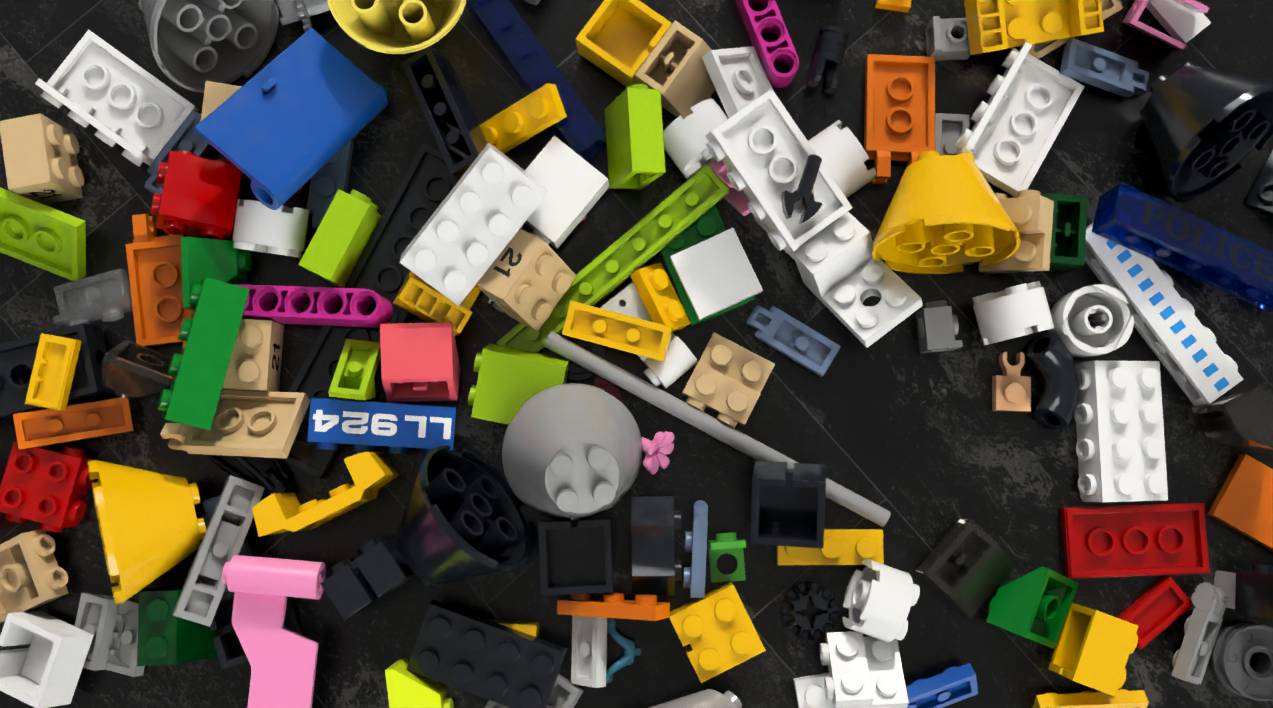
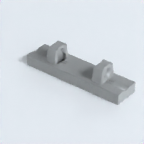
[172,475,265,627]

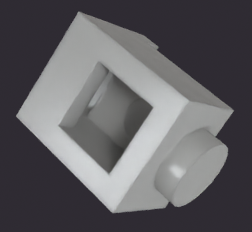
[925,16,970,61]
[916,300,963,353]

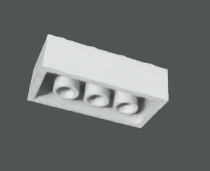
[400,143,548,306]

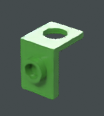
[708,532,746,583]

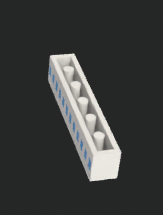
[1084,209,1244,406]

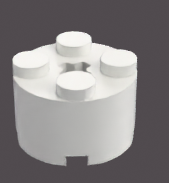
[663,99,729,180]
[808,120,877,198]
[232,199,309,258]
[972,281,1055,346]
[1048,284,1134,358]
[842,559,920,642]

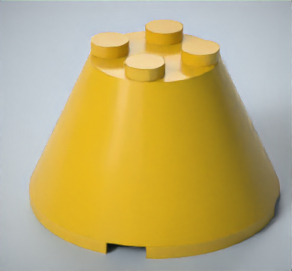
[872,151,1020,274]
[87,460,206,605]

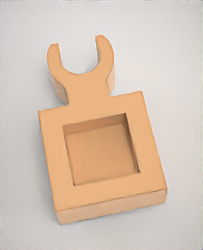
[992,352,1031,412]

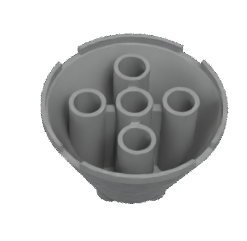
[138,0,279,93]
[502,383,643,520]

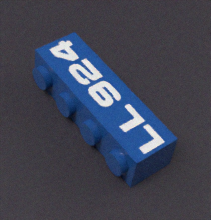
[307,397,456,455]

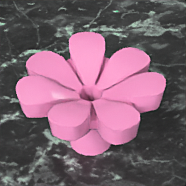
[641,431,675,474]

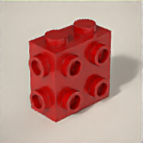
[150,150,242,240]
[0,441,97,532]

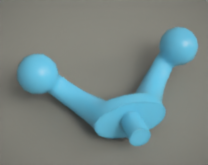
[606,618,641,684]

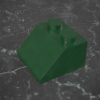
[137,587,217,666]

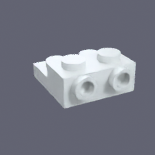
[820,631,909,708]

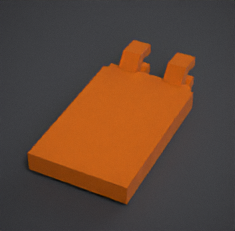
[864,54,935,185]
[125,214,198,347]
[1207,454,1273,552]

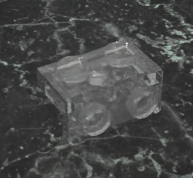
[53,268,133,327]

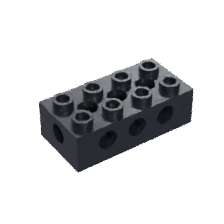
[0,323,116,424]

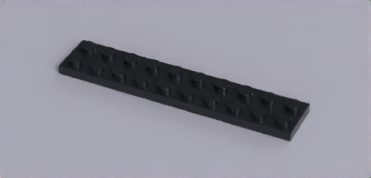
[280,142,459,479]

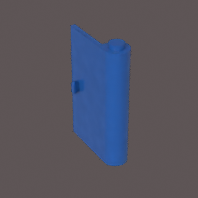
[194,28,388,210]

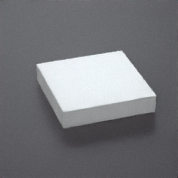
[702,46,774,118]
[670,228,763,321]

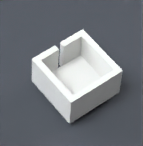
[0,611,94,708]

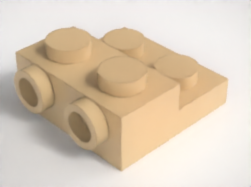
[979,190,1054,274]
[682,332,775,428]
[0,529,69,623]

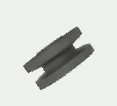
[1209,622,1273,701]

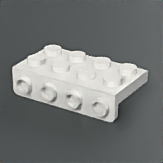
[35,29,200,167]
[955,41,1085,197]
[706,89,853,254]
[1074,360,1168,502]

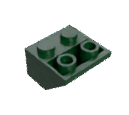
[1010,193,1088,272]

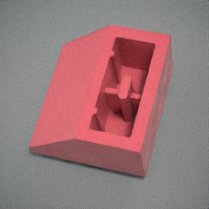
[380,322,461,402]

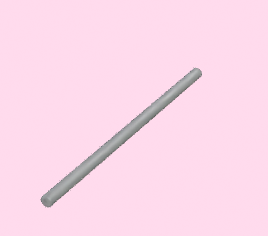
[543,331,891,527]

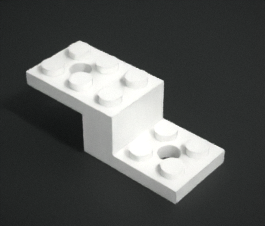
[754,211,923,348]

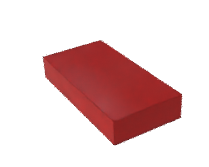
[1116,576,1194,650]

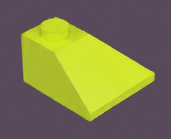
[385,658,454,708]

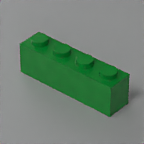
[157,277,250,430]

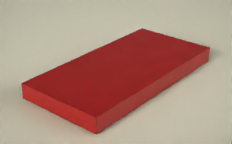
[1060,503,1210,579]

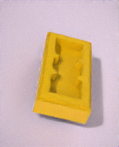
[25,333,82,411]

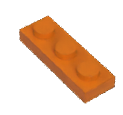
[13,396,134,450]
[557,593,670,621]

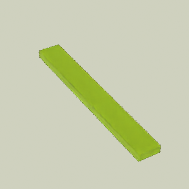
[496,164,730,353]

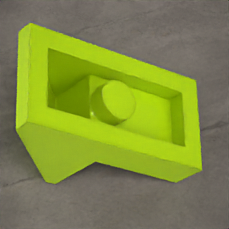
[328,339,381,401]

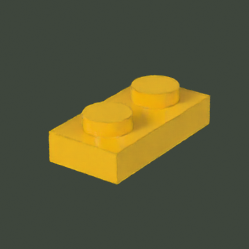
[630,262,691,332]

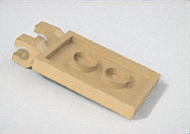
[160,390,310,459]

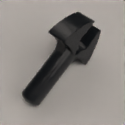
[781,154,822,224]

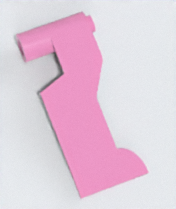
[222,555,326,708]

